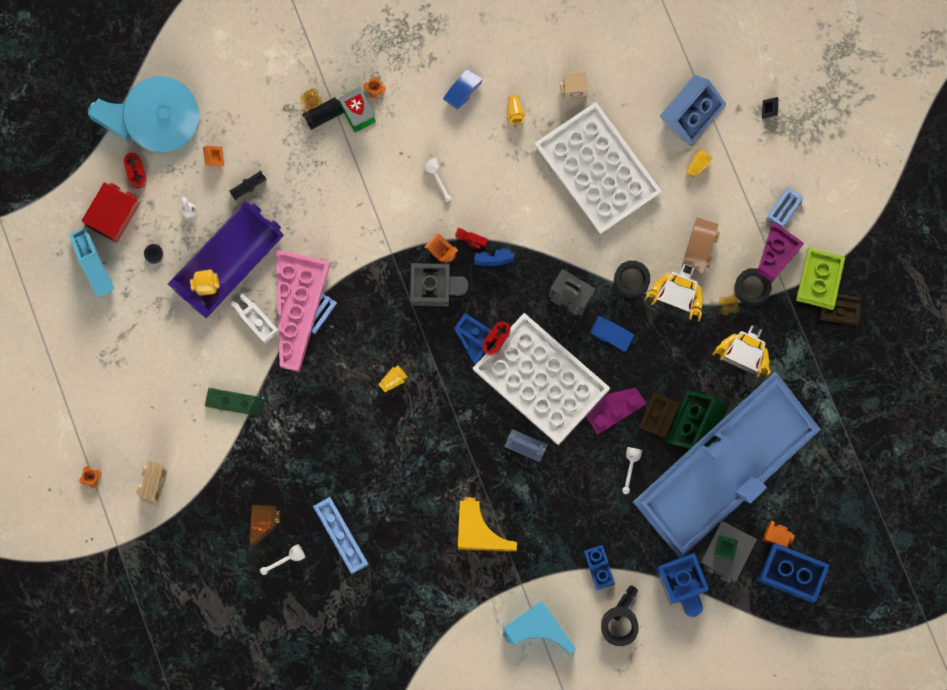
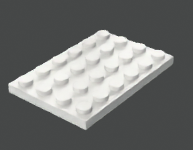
[534,102,662,235]
[473,313,610,446]

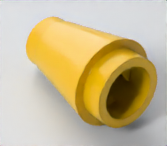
[507,95,525,124]
[686,149,712,178]
[379,365,408,393]

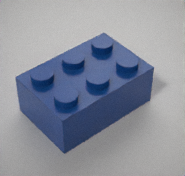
[758,543,830,603]

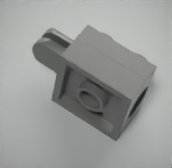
[410,263,468,307]
[549,269,595,315]

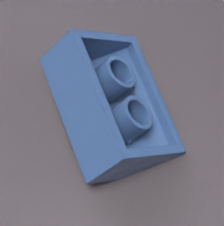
[660,75,726,145]

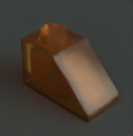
[250,505,280,546]

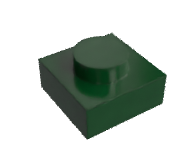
[714,535,738,560]

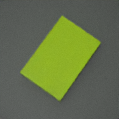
[796,248,845,310]

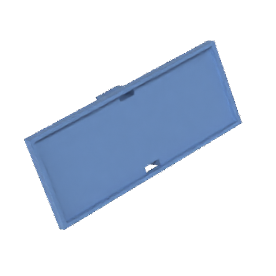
[633,372,821,558]

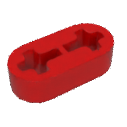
[123,153,147,189]
[483,322,511,356]

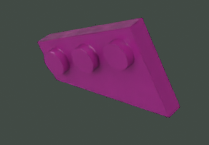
[757,221,804,282]
[585,388,646,435]

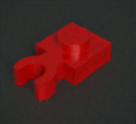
[455,228,488,250]

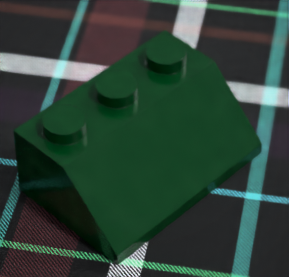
[665,391,729,452]

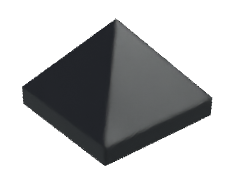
[762,97,779,119]

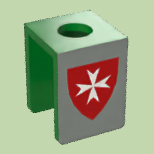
[339,87,376,133]

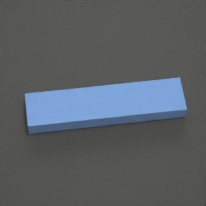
[313,497,369,574]

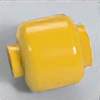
[190,269,220,296]

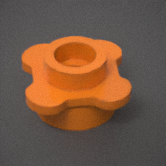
[363,77,386,99]
[79,466,102,488]

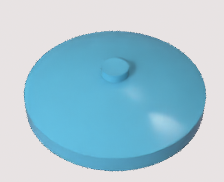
[122,76,199,153]

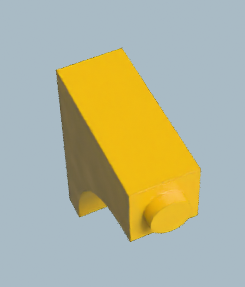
[458,497,517,552]

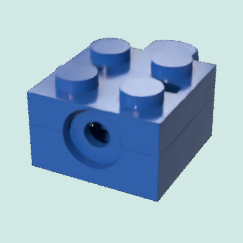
[656,553,709,617]

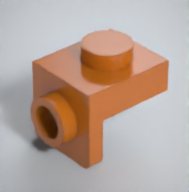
[425,233,458,264]

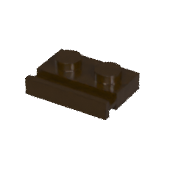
[820,294,861,326]
[639,392,679,439]

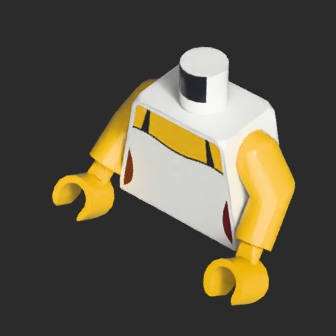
[644,264,703,321]
[712,326,770,380]

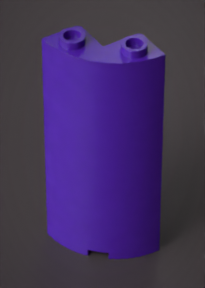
[168,202,284,318]

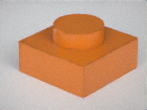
[203,145,225,167]

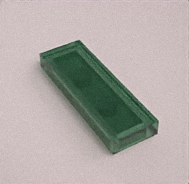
[205,387,265,417]

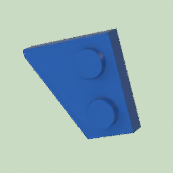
[454,313,491,365]

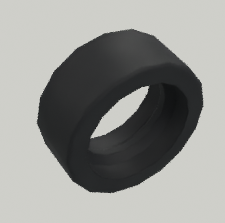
[614,260,650,298]
[734,268,772,306]
[601,607,639,646]

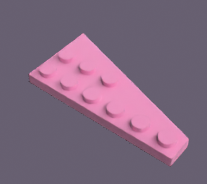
[276,249,331,372]

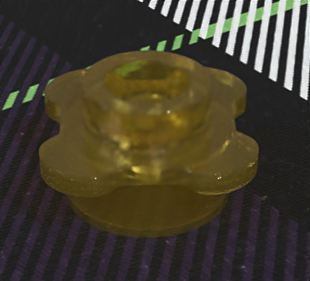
[300,89,322,110]
[719,295,740,315]

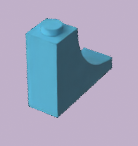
[88,98,131,142]
[69,227,115,297]
[502,601,576,654]

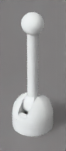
[423,158,451,202]
[180,197,197,219]
[622,447,642,494]
[260,544,305,575]

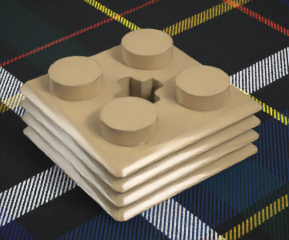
[136,461,167,505]

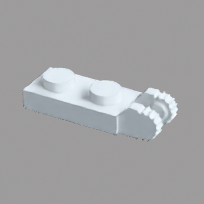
[231,293,279,344]

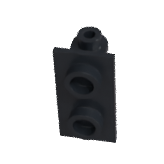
[302,97,344,130]

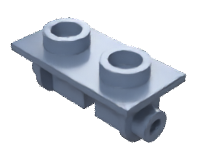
[505,429,548,462]

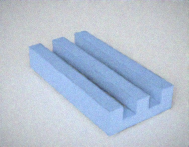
[766,188,803,228]
[311,293,337,334]

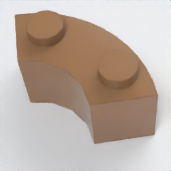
[681,217,720,274]

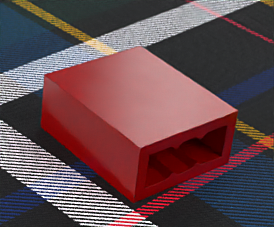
[81,182,140,243]

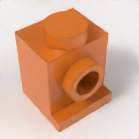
[762,521,795,548]

